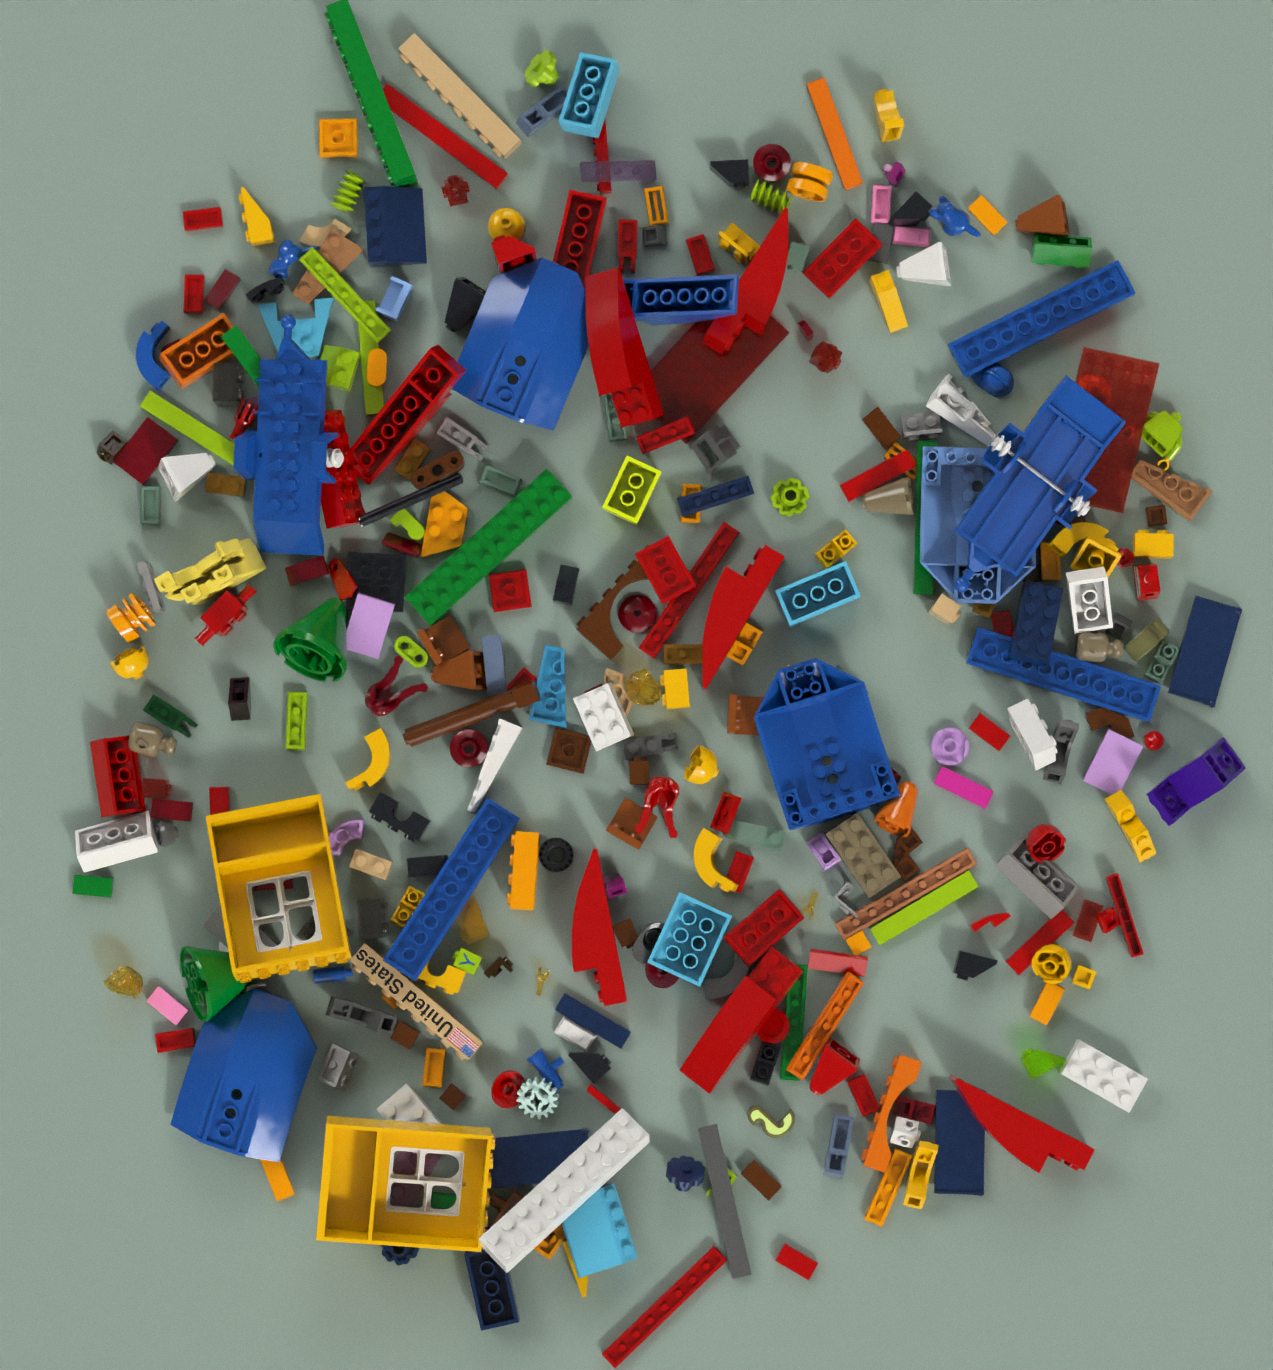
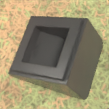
[642,224,667,247]
[1105,613,1132,641]

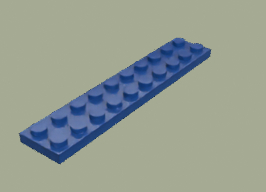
[947,260,1136,379]
[966,627,1161,723]
[383,798,520,982]

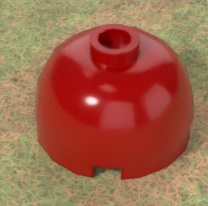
[1026,824,1066,863]

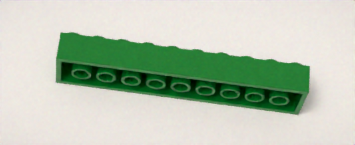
[324,0,418,187]
[405,469,573,626]

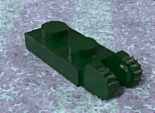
[143,694,198,738]

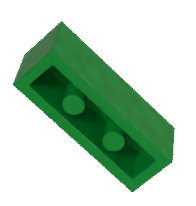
[1031,233,1092,268]

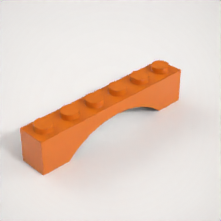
[860,1053,922,1173]

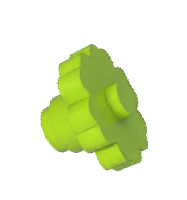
[524,50,559,87]
[770,478,810,517]

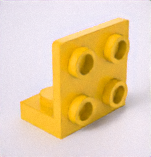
[717,223,760,265]

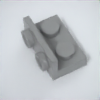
[901,412,943,441]
[317,1043,359,1090]

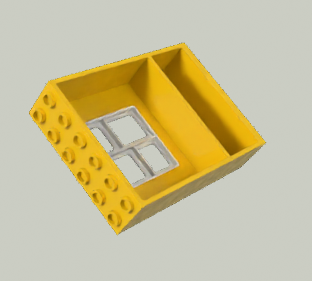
[206,794,352,983]
[316,1116,495,1252]

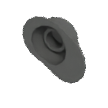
[632,922,665,963]

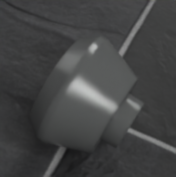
[155,821,178,847]

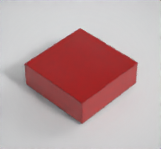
[1096,907,1120,934]

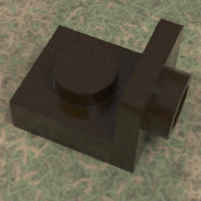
[97,430,128,465]
[484,956,514,978]

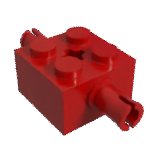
[194,583,257,646]

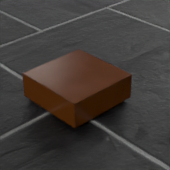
[1145,505,1167,527]
[439,1083,466,1110]

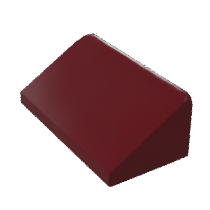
[204,269,241,311]
[382,532,423,558]

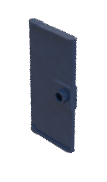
[1168,596,1242,708]
[934,1089,986,1196]
[489,1128,589,1189]

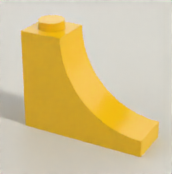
[873,89,904,142]

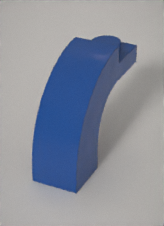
[136,321,171,391]

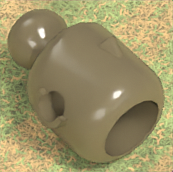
[1075,630,1123,664]
[128,722,177,757]

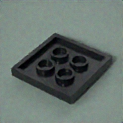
[346,552,406,612]

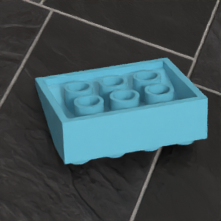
[647,892,733,987]
[562,1183,638,1278]

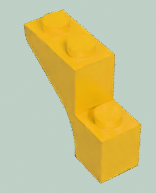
[1105,790,1156,863]

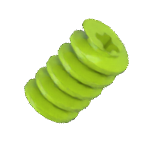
[330,170,366,213]
[750,179,793,216]

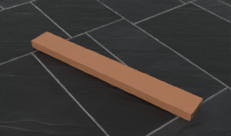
[834,848,977,940]

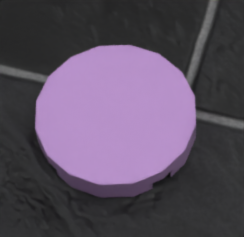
[931,727,969,765]

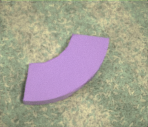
[329,820,364,856]

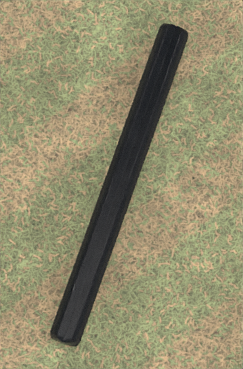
[358,473,463,527]

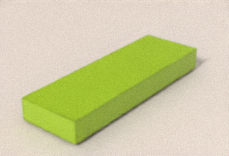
[286,692,308,750]

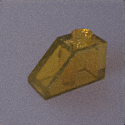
[459,900,490,944]

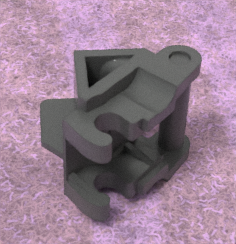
[688,425,741,474]

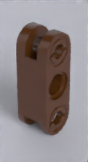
[411,451,465,490]

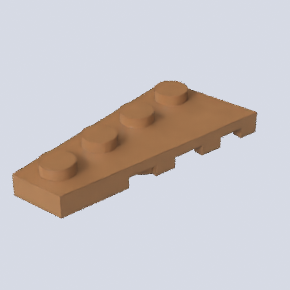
[292,229,364,304]
[1128,460,1212,522]

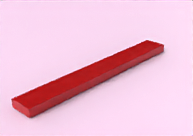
[383,84,508,190]
[638,522,740,659]
[602,1246,727,1368]

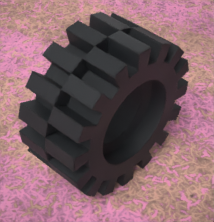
[539,838,574,872]

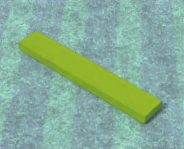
[299,246,392,343]
[358,300,385,416]
[140,391,234,466]
[870,870,979,946]

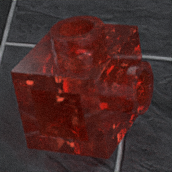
[441,175,470,206]
[809,341,842,373]

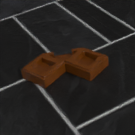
[1085,707,1135,739]
[893,828,923,881]

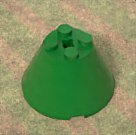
[179,946,246,1022]

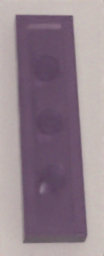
[580,160,656,182]

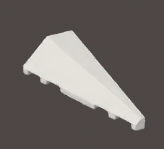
[926,374,997,447]
[467,719,523,813]

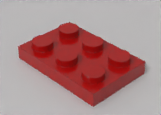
[635,535,696,605]

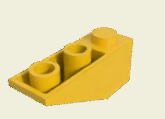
[238,187,275,247]

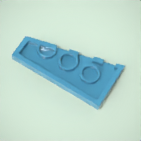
[529,645,566,728]

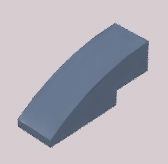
[516,85,568,137]
[482,635,507,698]
[823,1114,854,1179]

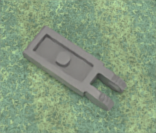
[435,417,490,461]
[137,561,165,614]

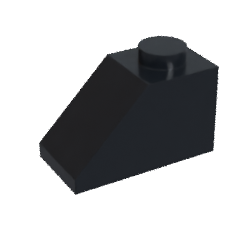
[710,159,749,189]
[888,191,933,226]
[553,565,580,606]
[228,677,251,721]
[953,950,998,981]
[568,1051,612,1084]

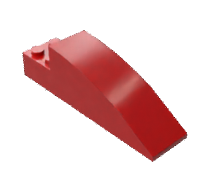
[702,207,788,355]
[585,267,664,428]
[350,345,466,485]
[702,545,785,691]
[572,849,627,1006]
[679,946,804,1094]
[949,1074,1095,1173]

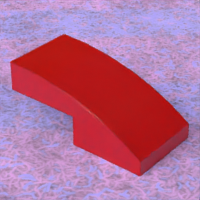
[969,913,1011,932]

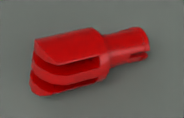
[230,398,258,440]

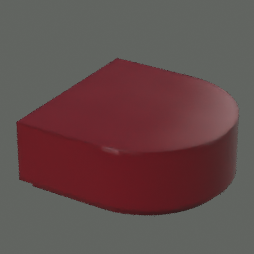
[797,320,813,341]

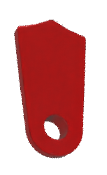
[329,558,358,600]

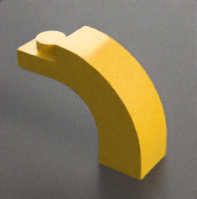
[1047,522,1119,557]
[345,728,391,791]
[694,828,739,892]
[903,1140,939,1210]

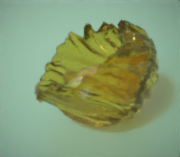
[625,668,662,706]
[103,966,143,999]

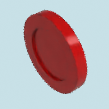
[757,1009,790,1044]

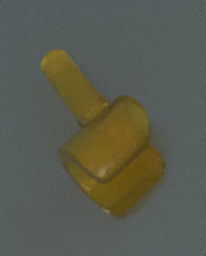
[802,892,819,919]
[536,967,549,996]

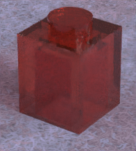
[142,778,172,799]

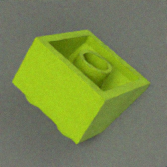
[320,345,361,392]

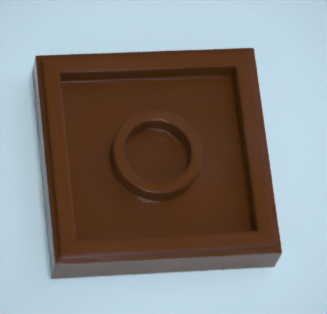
[546,727,592,774]

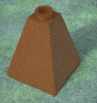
[1015,194,1070,236]
[431,650,487,690]

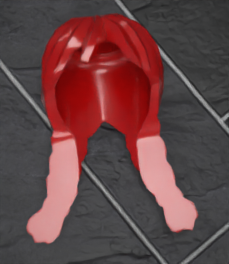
[634,776,679,839]

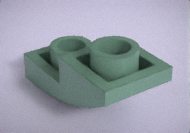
[1144,640,1180,685]

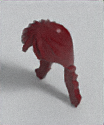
[364,655,428,716]

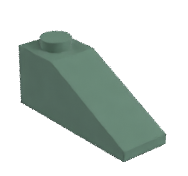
[725,820,786,851]

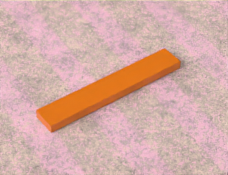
[806,77,863,191]
[786,972,864,1080]

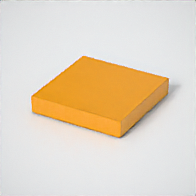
[319,118,358,158]

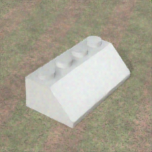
[75,810,158,872]

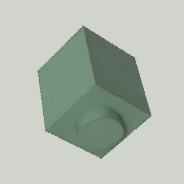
[786,241,810,273]

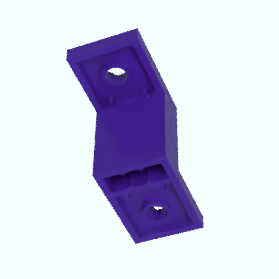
[1146,737,1246,826]

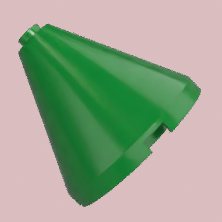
[273,598,347,682]

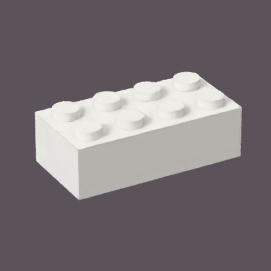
[1059,1039,1148,1113]

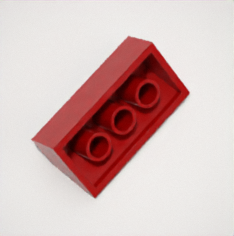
[491,235,537,274]
[90,736,146,818]

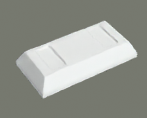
[554,1016,597,1052]

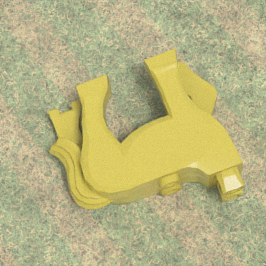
[154,538,267,605]

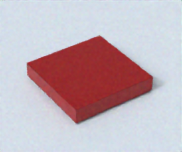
[488,569,532,613]

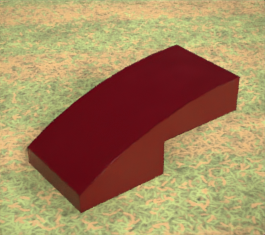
[285,556,329,586]
[150,799,193,822]
[893,1096,936,1124]

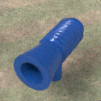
[527,1048,564,1091]

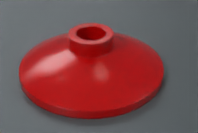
[491,1070,525,1109]

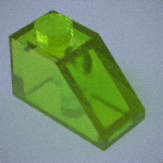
[1019,1048,1066,1079]

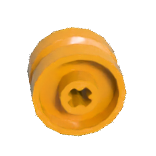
[786,162,833,202]

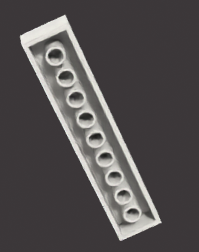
[479,1108,650,1273]

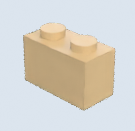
[928,594,961,625]
[349,849,394,880]

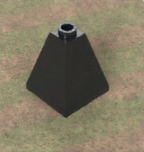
[444,277,486,333]

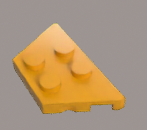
[421,491,468,558]

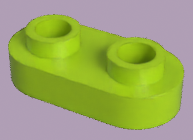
[394,636,429,668]

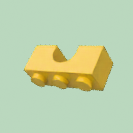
[407,960,467,995]

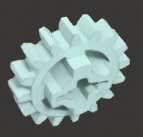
[517,1077,559,1119]

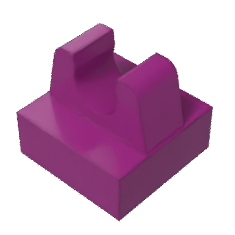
[882,161,906,187]
[604,873,628,899]

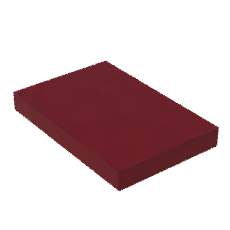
[113,417,179,485]

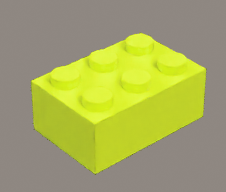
[602,456,662,526]

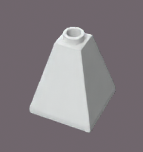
[897,242,952,286]
[158,453,215,502]

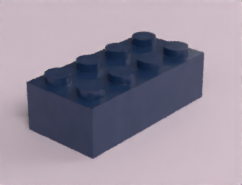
[1008,580,1063,667]
[464,1248,520,1331]

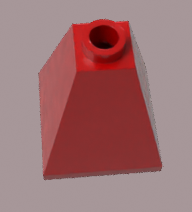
[809,1037,860,1095]

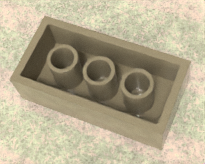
[824,813,901,898]

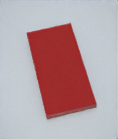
[802,218,883,300]
[723,889,804,967]

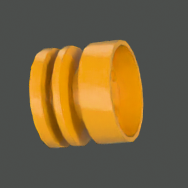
[106,592,156,644]

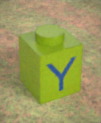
[452,947,483,975]

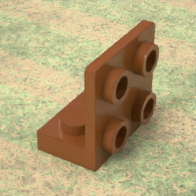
[417,615,470,666]
[727,694,764,735]
[605,798,658,850]

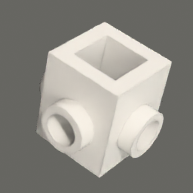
[890,1116,921,1149]

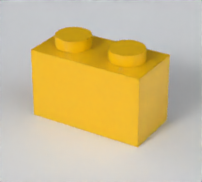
[1132,530,1174,559]
[660,668,690,710]

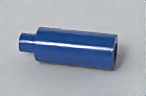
[313,966,353,984]

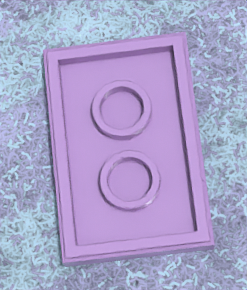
[346,593,395,659]
[1083,729,1143,795]

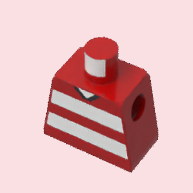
[1133,563,1160,601]

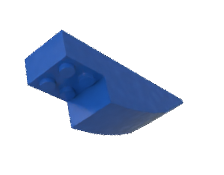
[623,275,739,326]

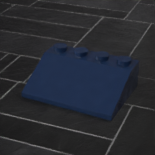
[364,186,427,267]

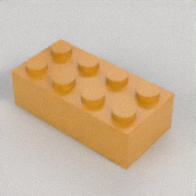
[507,831,540,910]

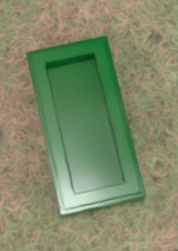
[72,875,114,898]

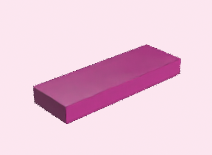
[933,766,994,809]

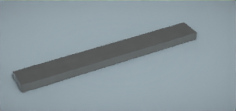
[698,1124,752,1279]

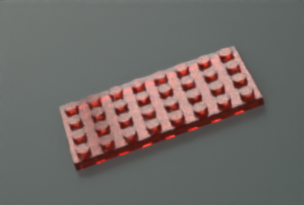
[651,316,789,445]
[1062,346,1160,513]

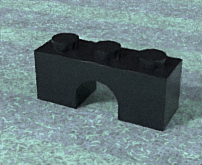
[369,792,431,842]

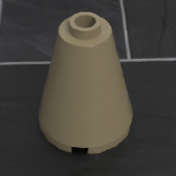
[862,477,915,515]

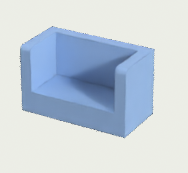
[376,276,413,323]

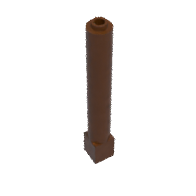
[403,679,541,747]

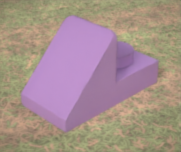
[806,832,841,870]

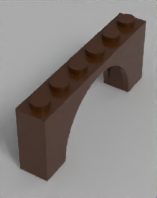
[576,545,649,661]

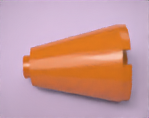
[873,781,918,837]

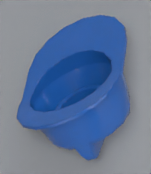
[972,363,1014,397]

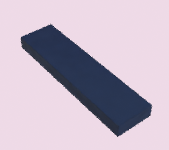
[676,476,754,517]
[555,993,631,1049]

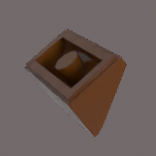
[862,407,901,449]

